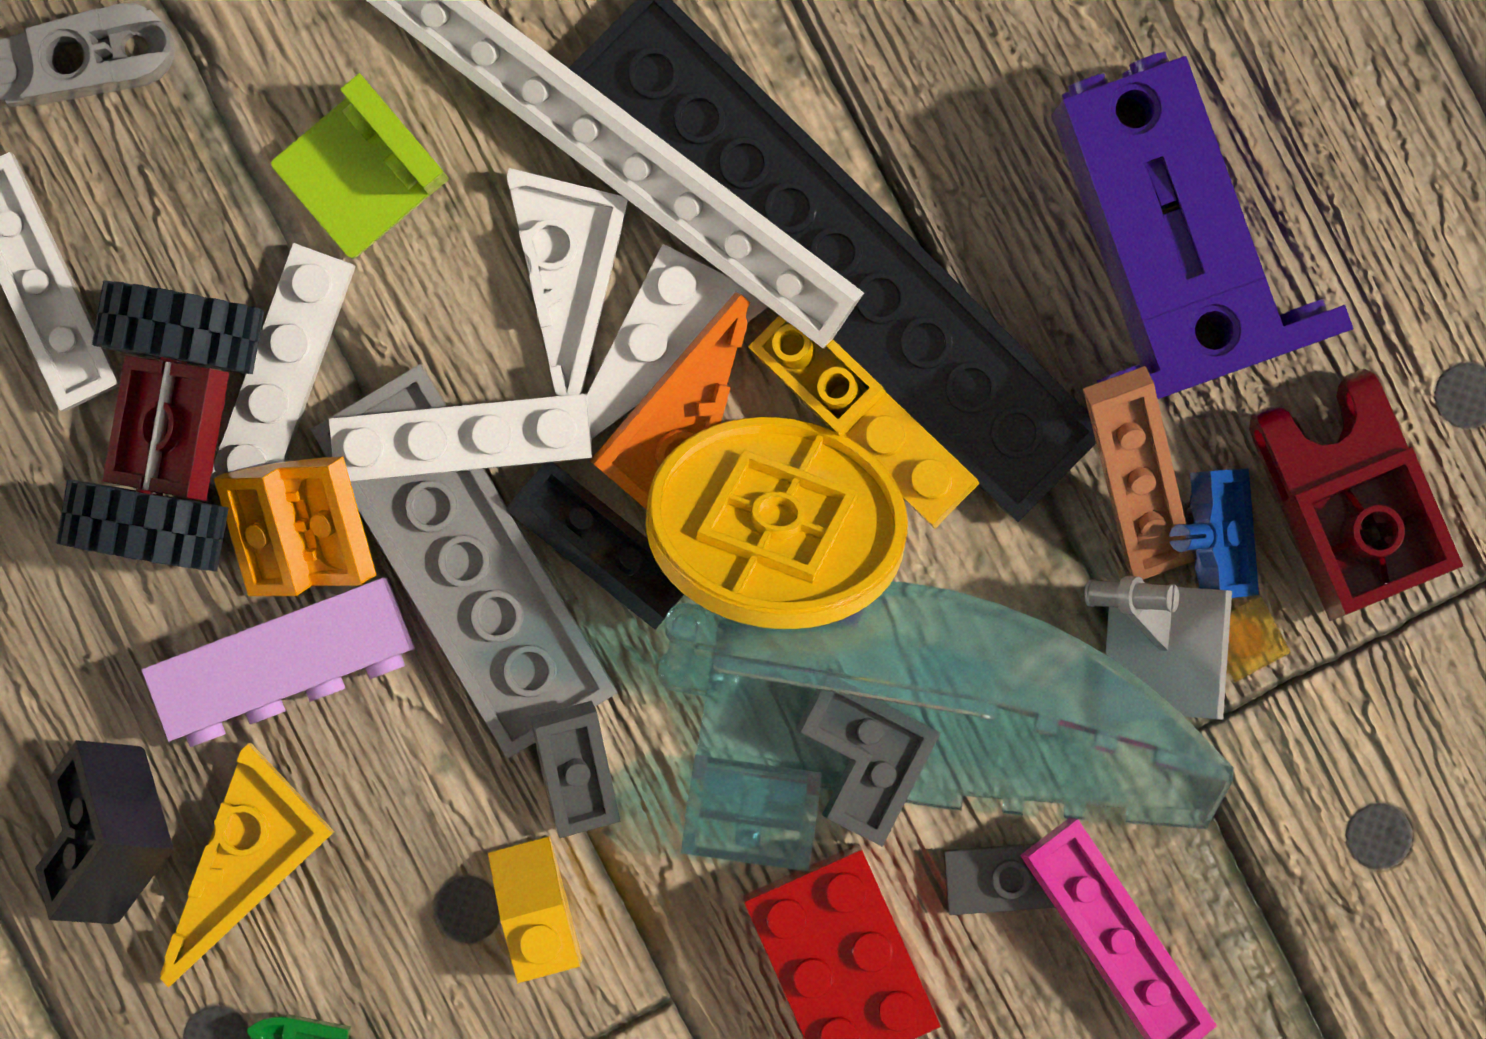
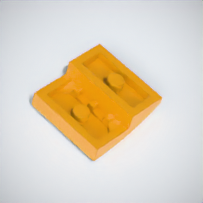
[214,456,376,596]

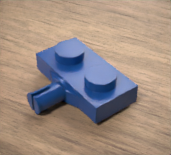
[1169,468,1259,598]

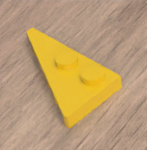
[160,743,335,988]

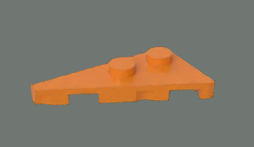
[590,292,750,510]

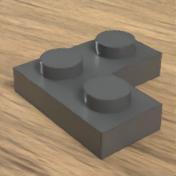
[795,673,941,847]

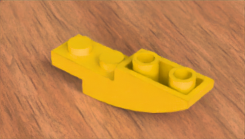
[748,315,980,529]

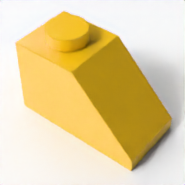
[488,836,583,984]

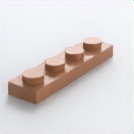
[1083,366,1194,580]

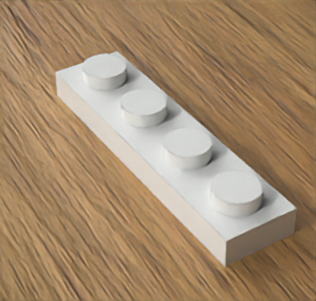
[0,152,120,412]
[209,243,356,486]
[329,394,592,482]

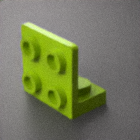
[271,73,449,259]

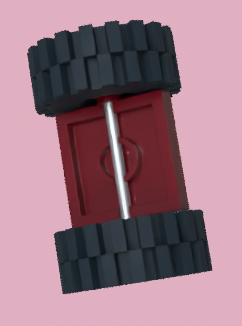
[56,280,264,572]

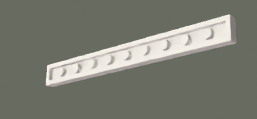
[366,0,864,348]

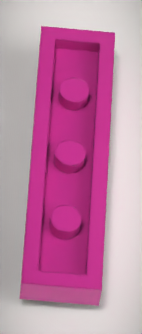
[1020,818,1217,1039]

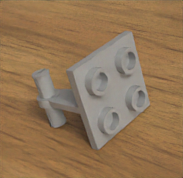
[1084,576,1232,720]

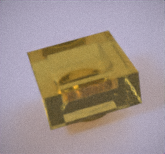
[1226,596,1291,683]

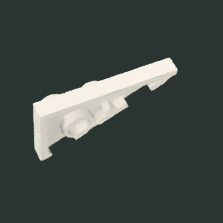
[507,168,629,396]
[586,244,769,440]

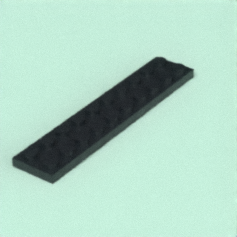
[569,0,1096,523]

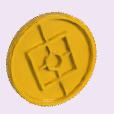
[646,417,908,629]

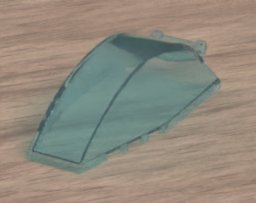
[658,582,1234,829]

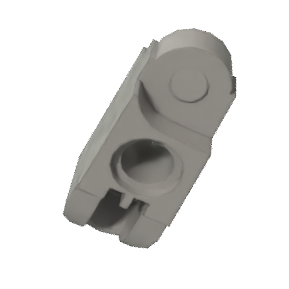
[0,3,175,107]

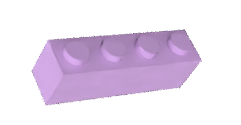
[141,577,416,747]

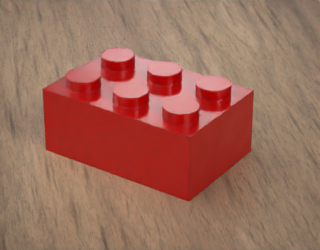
[743,844,941,1039]

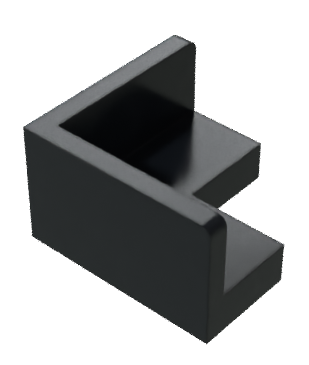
[35,740,174,924]

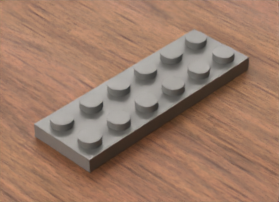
[310,364,618,759]

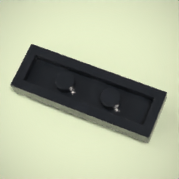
[506,462,684,630]

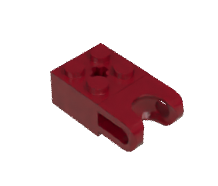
[1249,369,1463,621]

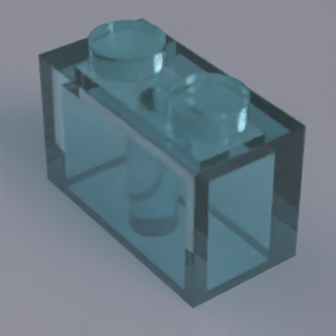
[681,755,822,871]

